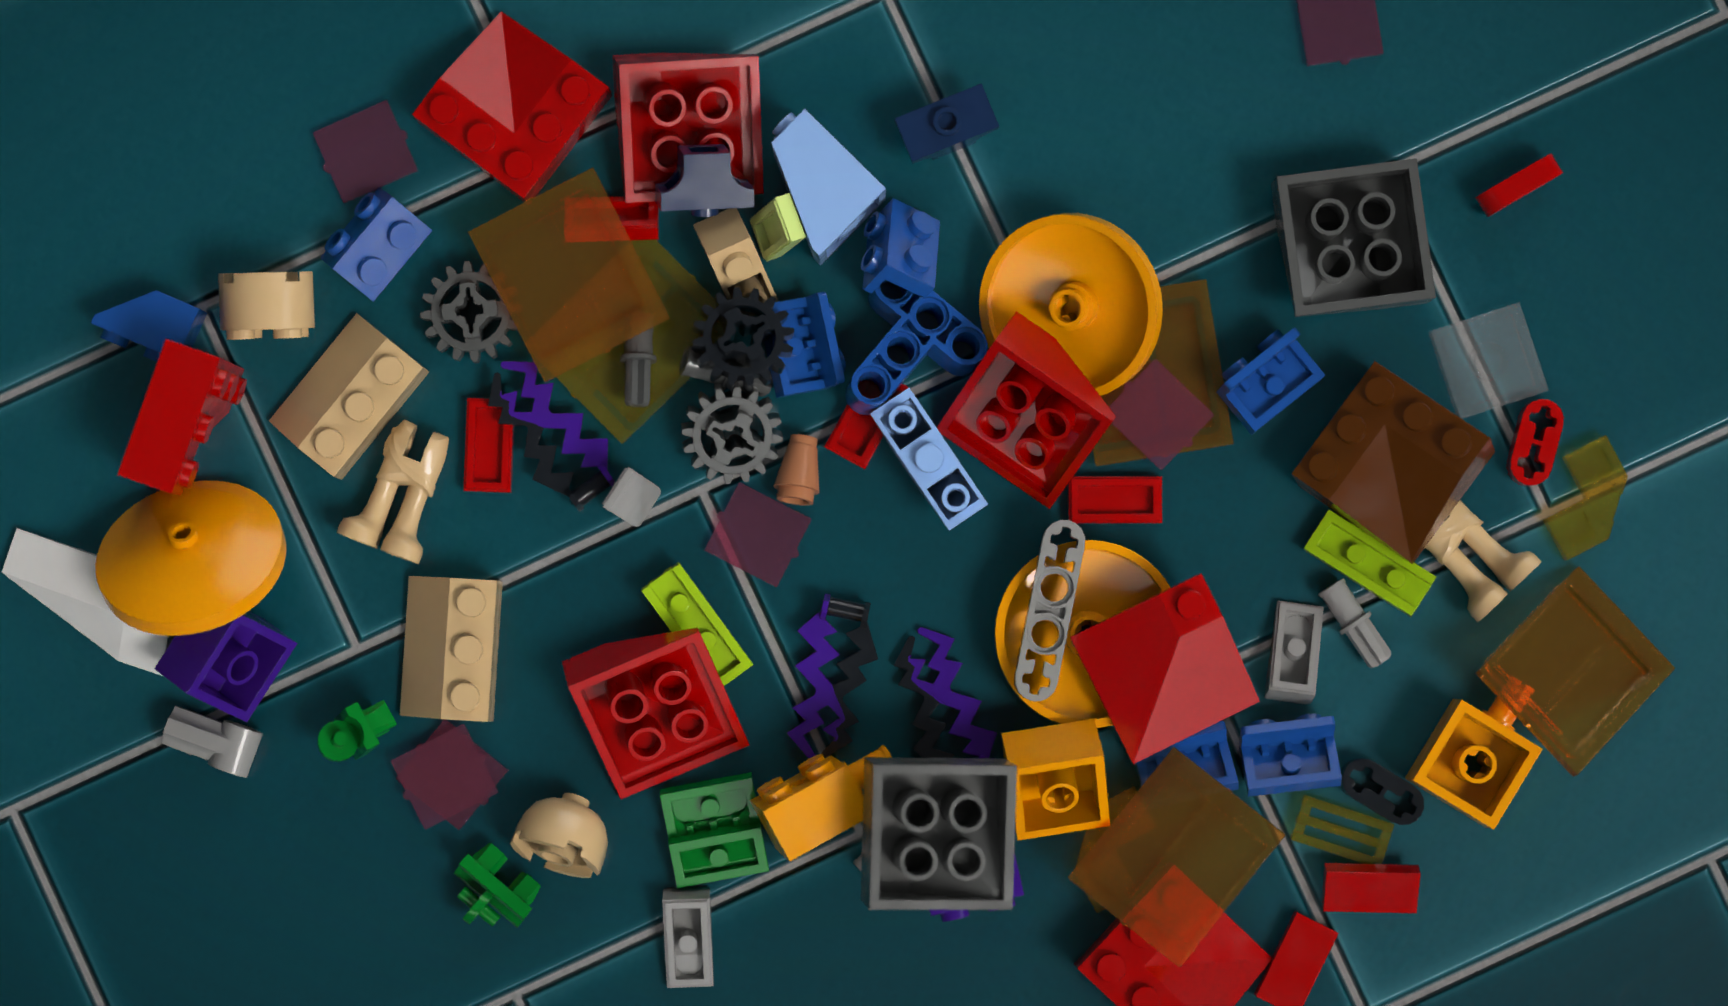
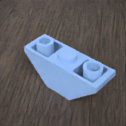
[870,388,988,531]

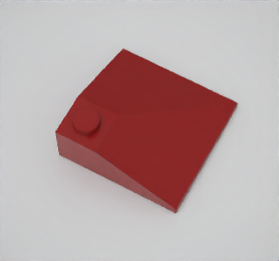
[612,52,764,203]
[937,311,1116,509]
[1070,573,1260,764]
[562,627,750,799]

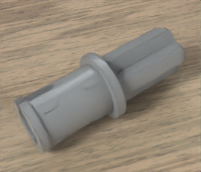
[1318,578,1391,668]

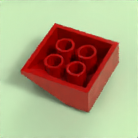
[412,11,613,205]
[117,339,247,496]
[1074,862,1273,1006]

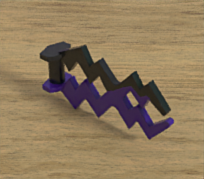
[488,361,616,512]
[787,593,878,759]
[894,627,997,758]

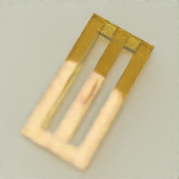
[1290,795,1395,864]

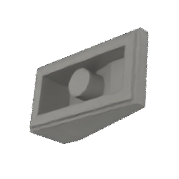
[602,467,661,527]
[1265,600,1324,704]
[662,886,714,988]

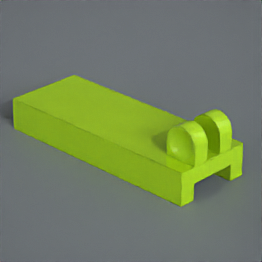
[1304,510,1437,617]
[641,562,753,686]

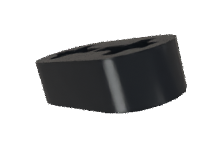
[1341,758,1424,825]

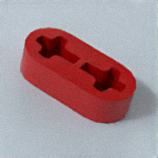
[1475,153,1563,218]
[1506,399,1564,487]

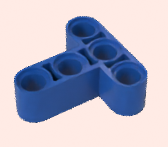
[845,280,988,415]

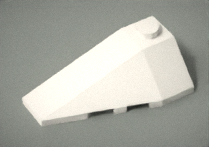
[2,528,175,676]

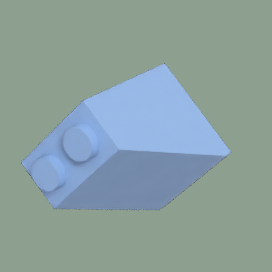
[772,109,886,266]

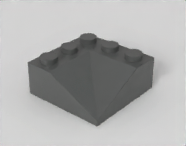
[1271,158,1436,317]
[861,757,1017,910]

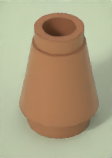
[773,434,820,506]

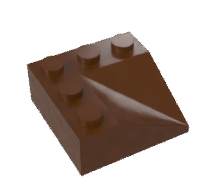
[1292,361,1495,564]

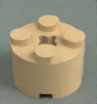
[218,271,315,340]

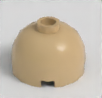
[510,793,608,878]

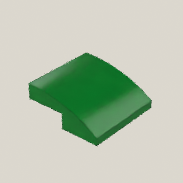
[660,772,769,888]

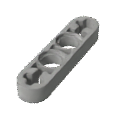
[1014,520,1085,701]

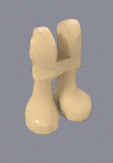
[336,419,449,564]
[1425,500,1542,622]

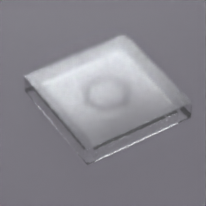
[1429,302,1549,419]

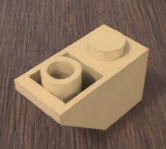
[693,208,779,317]

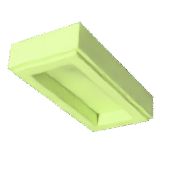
[750,193,806,261]

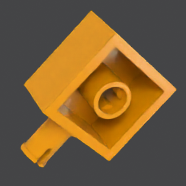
[1405,676,1543,830]
[1001,719,1110,841]
[750,745,892,861]

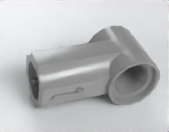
[161,706,263,778]

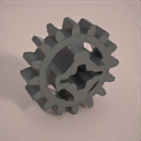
[420,261,523,363]
[681,381,783,484]

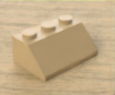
[269,313,429,480]
[400,576,503,722]

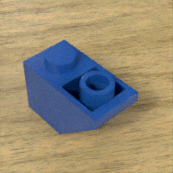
[91,290,207,362]

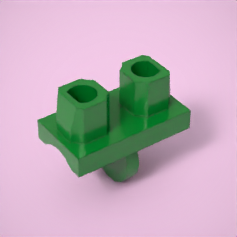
[317,700,397,762]
[453,843,541,928]

